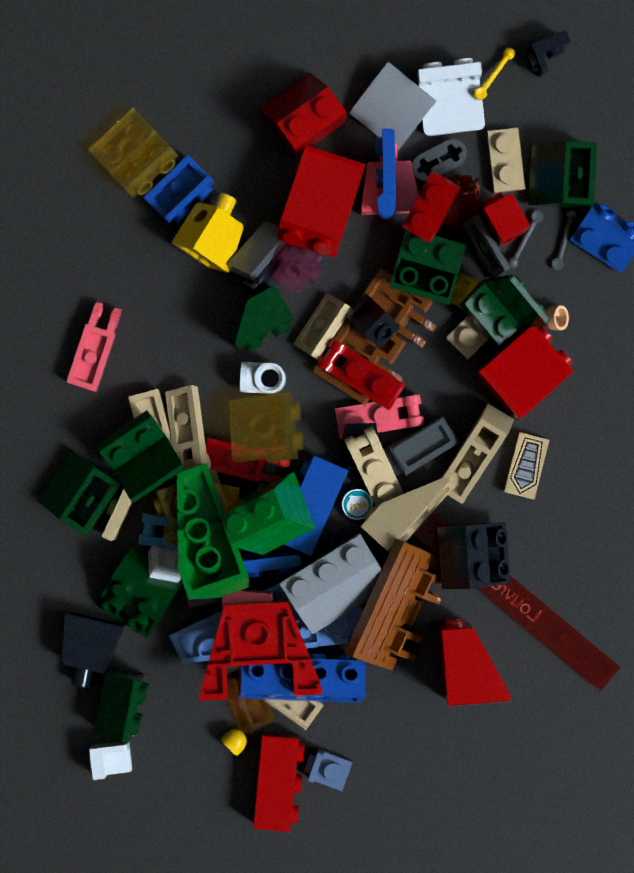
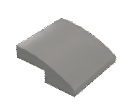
[349,62,436,151]

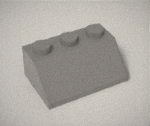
[280,533,382,634]

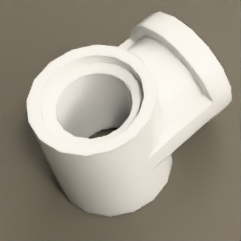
[240,362,286,394]

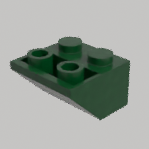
[528,141,597,209]
[389,230,467,305]
[235,285,294,353]
[38,449,122,536]
[95,547,183,638]
[94,667,149,743]

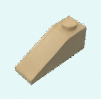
[442,404,514,504]
[361,477,456,552]

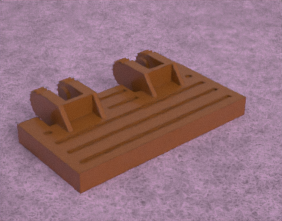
[313,268,436,405]
[344,538,442,671]

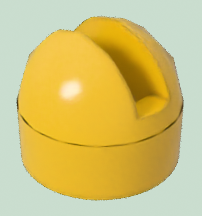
[220,729,247,756]

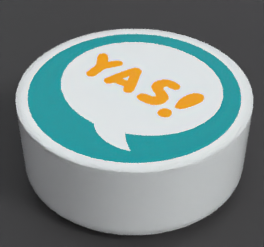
[342,489,373,520]

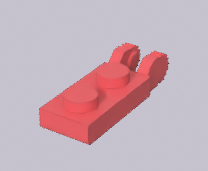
[67,302,122,392]

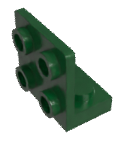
[459,274,550,351]
[96,410,184,502]

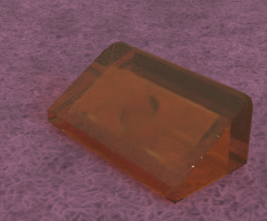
[227,670,276,734]

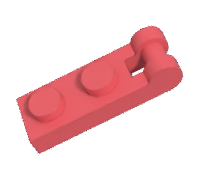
[335,394,425,439]

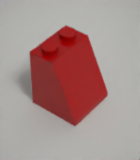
[260,73,347,159]
[276,145,366,258]
[475,326,574,420]
[438,618,511,706]

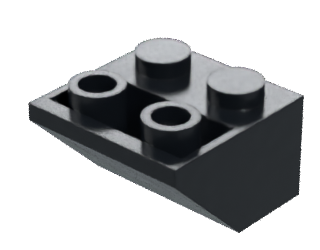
[437,522,510,589]

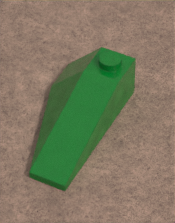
[177,463,249,600]

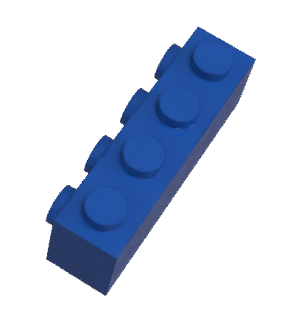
[238,654,366,703]

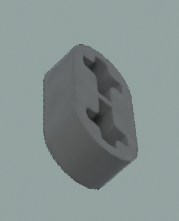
[412,139,467,183]

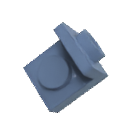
[304,748,353,791]

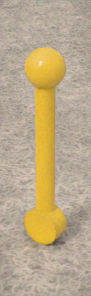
[473,48,515,101]

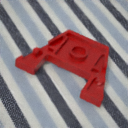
[199,600,323,701]

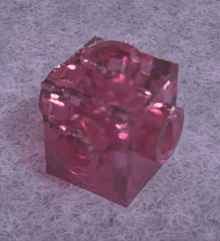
[272,245,324,295]

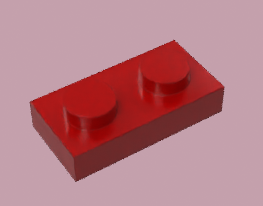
[402,171,461,243]

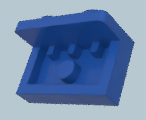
[144,155,215,225]
[570,202,634,274]

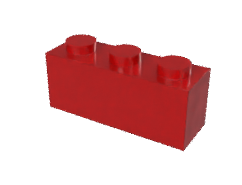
[480,192,530,248]
[253,732,305,832]

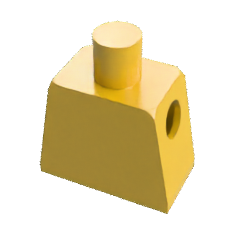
[172,193,243,273]

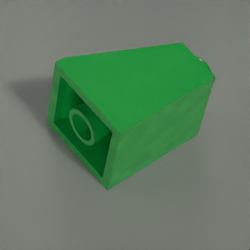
[220,472,316,555]

